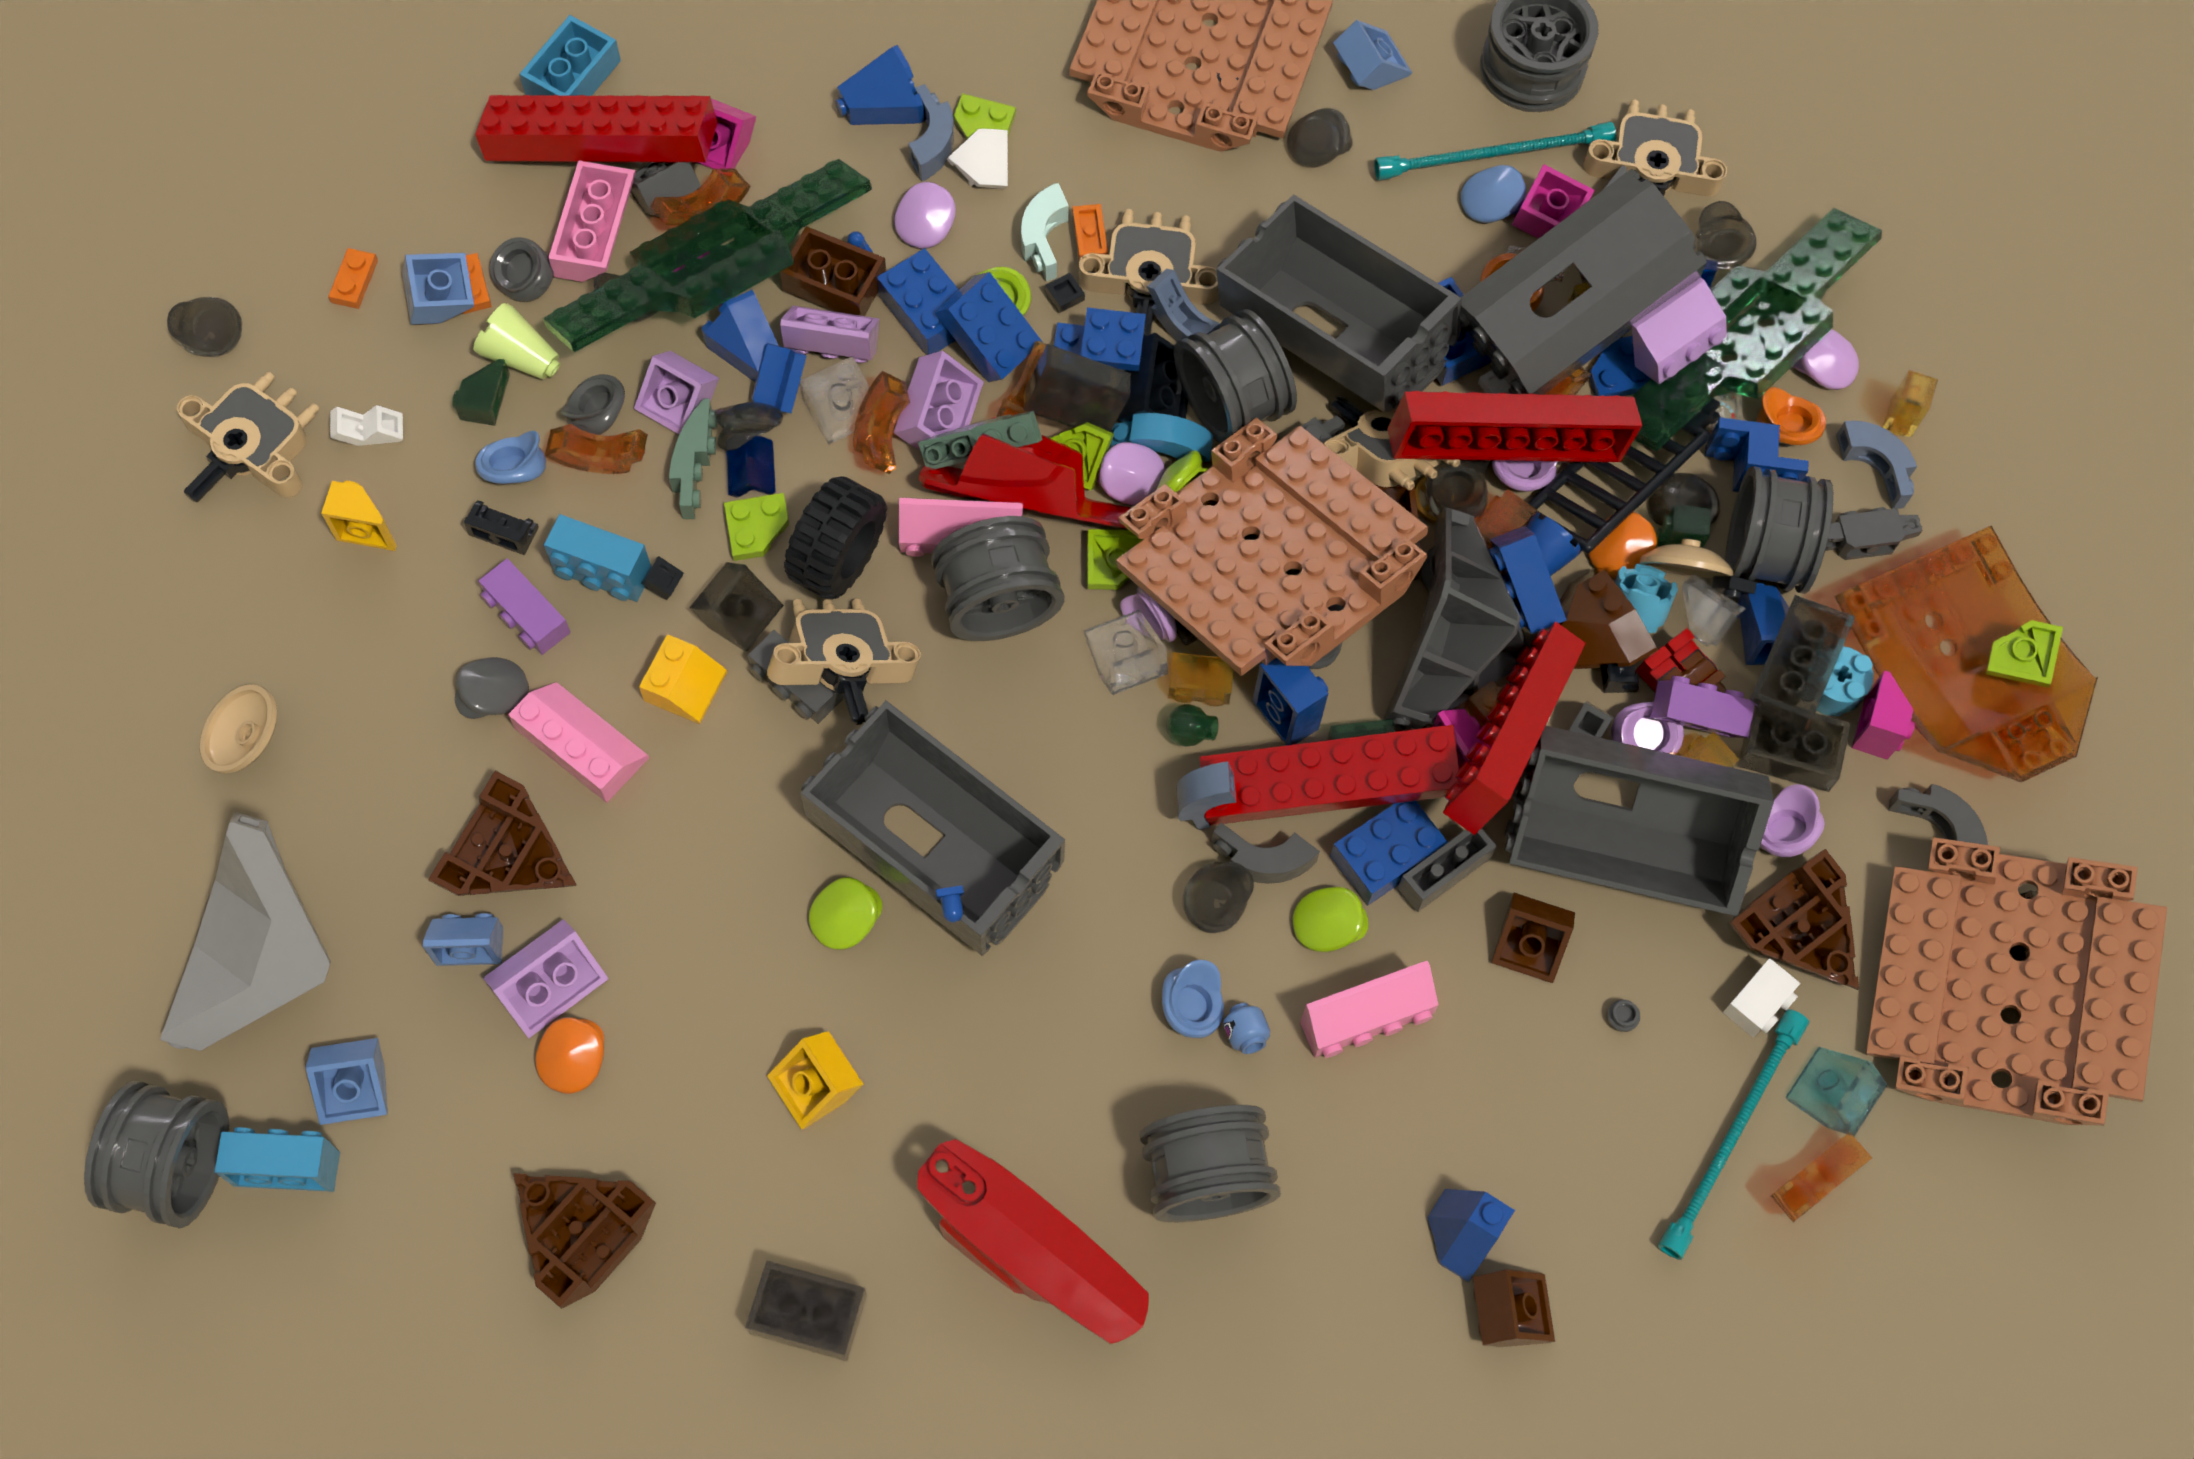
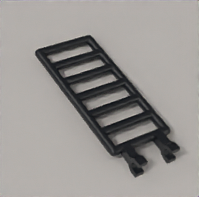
[1521,377,1721,553]

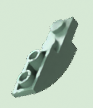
[669,398,718,519]
[918,410,1042,469]

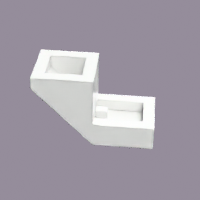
[330,405,403,446]

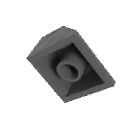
[630,162,702,217]

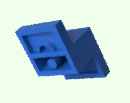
[1050,307,1146,386]
[1705,417,1809,492]

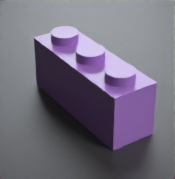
[478,558,571,655]
[1651,676,1755,738]

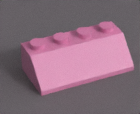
[549,160,636,282]
[899,498,1023,557]
[508,682,649,803]
[1300,960,1438,1058]

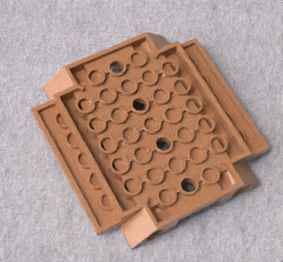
[1069,0,1333,152]
[1116,417,1428,676]
[1866,837,2167,1126]

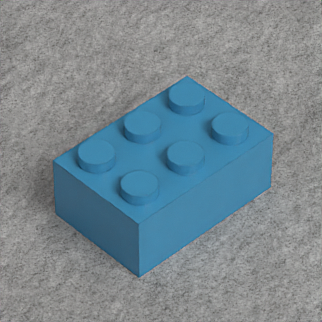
[519,15,621,96]
[544,514,651,602]
[215,1127,340,1192]

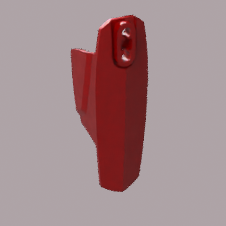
[919,417,1131,528]
[917,1139,1149,1344]

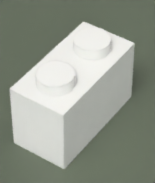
[1723,958,1801,1038]

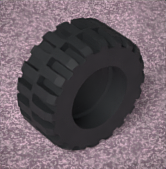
[784,476,887,600]

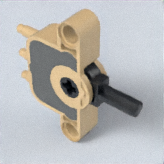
[1583,99,1727,196]
[1078,208,1219,337]
[177,372,319,502]
[1324,396,1460,490]
[767,599,921,725]

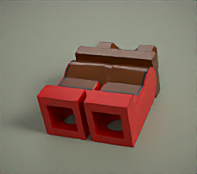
[1635,628,1727,693]

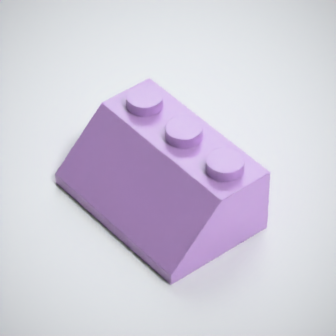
[1632,278,1727,384]
[780,306,880,363]
[894,351,984,449]
[483,919,609,1038]

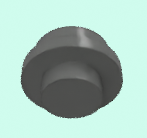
[1607,1000,1640,1032]

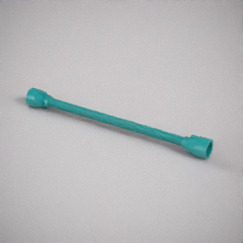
[1374,122,1616,181]
[1658,1009,1809,1260]

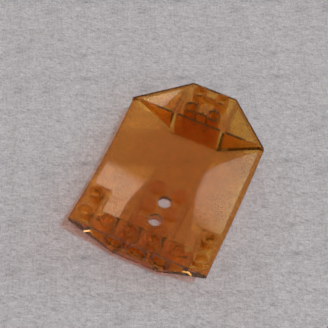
[1834,525,2098,783]

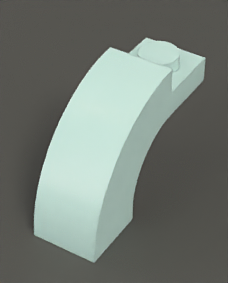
[1021,183,1069,281]

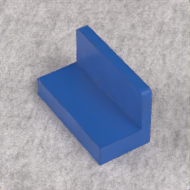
[752,343,807,414]

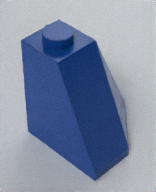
[835,45,924,125]
[701,290,779,383]
[1738,583,1815,665]
[1427,1189,1515,1282]

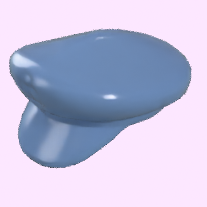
[1460,165,1527,223]
[475,430,546,484]
[1162,960,1224,1038]

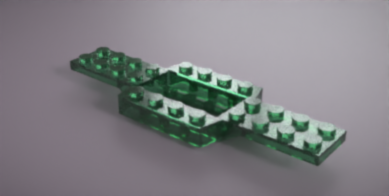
[543,159,872,353]
[1632,208,1882,451]

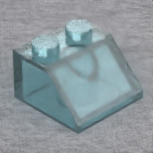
[1786,1047,1887,1137]

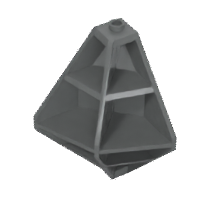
[1384,507,1529,730]

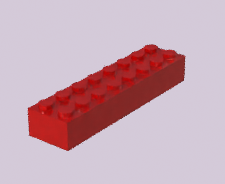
[475,95,718,162]
[1387,391,1642,462]
[1442,621,1586,835]
[1200,725,1460,825]

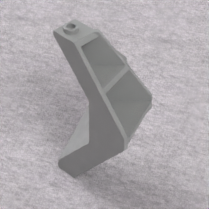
[160,812,331,1051]

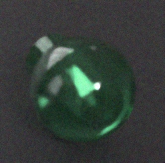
[1166,704,1219,747]

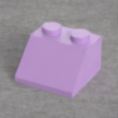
[634,351,719,434]

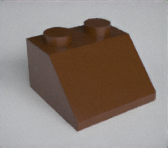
[1491,892,1575,983]
[1473,1269,1555,1347]

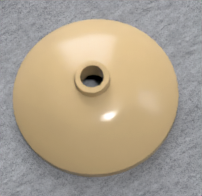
[1640,539,1734,579]
[200,684,277,774]

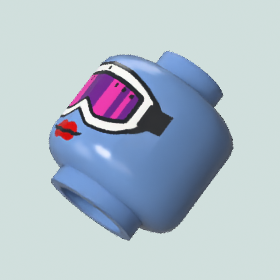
[1223,1003,1270,1054]

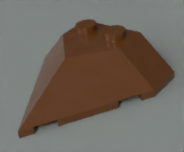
[1533,568,1658,669]
[428,770,577,896]
[1729,849,1859,990]
[513,1173,656,1309]

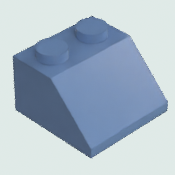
[1333,20,1412,90]
[402,253,474,324]
[423,913,503,966]
[306,1038,388,1125]

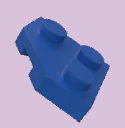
[1588,336,1655,396]

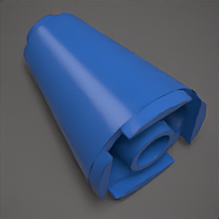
[1501,513,1581,576]

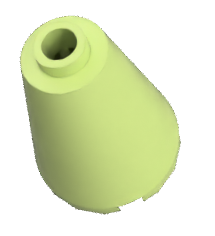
[473,303,561,380]

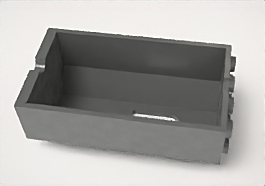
[1460,169,1707,395]
[1216,194,1462,412]
[800,701,1065,956]
[1504,726,1774,916]

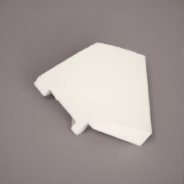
[946,129,1008,189]

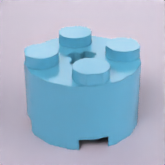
[1615,564,1678,633]
[1802,645,1874,717]

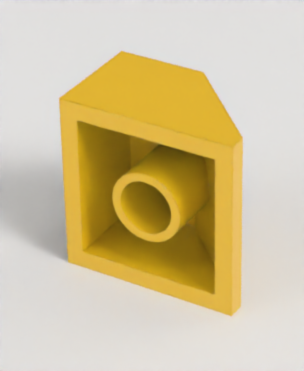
[321,480,397,551]
[639,634,727,724]
[767,1031,864,1130]

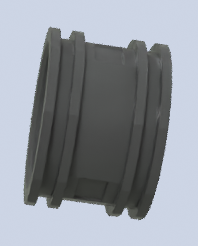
[1480,0,1598,112]
[1174,309,1297,443]
[1725,466,1834,594]
[931,516,1065,641]
[84,1081,229,1229]
[1139,1105,1281,1223]

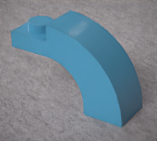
[1109,413,1213,462]

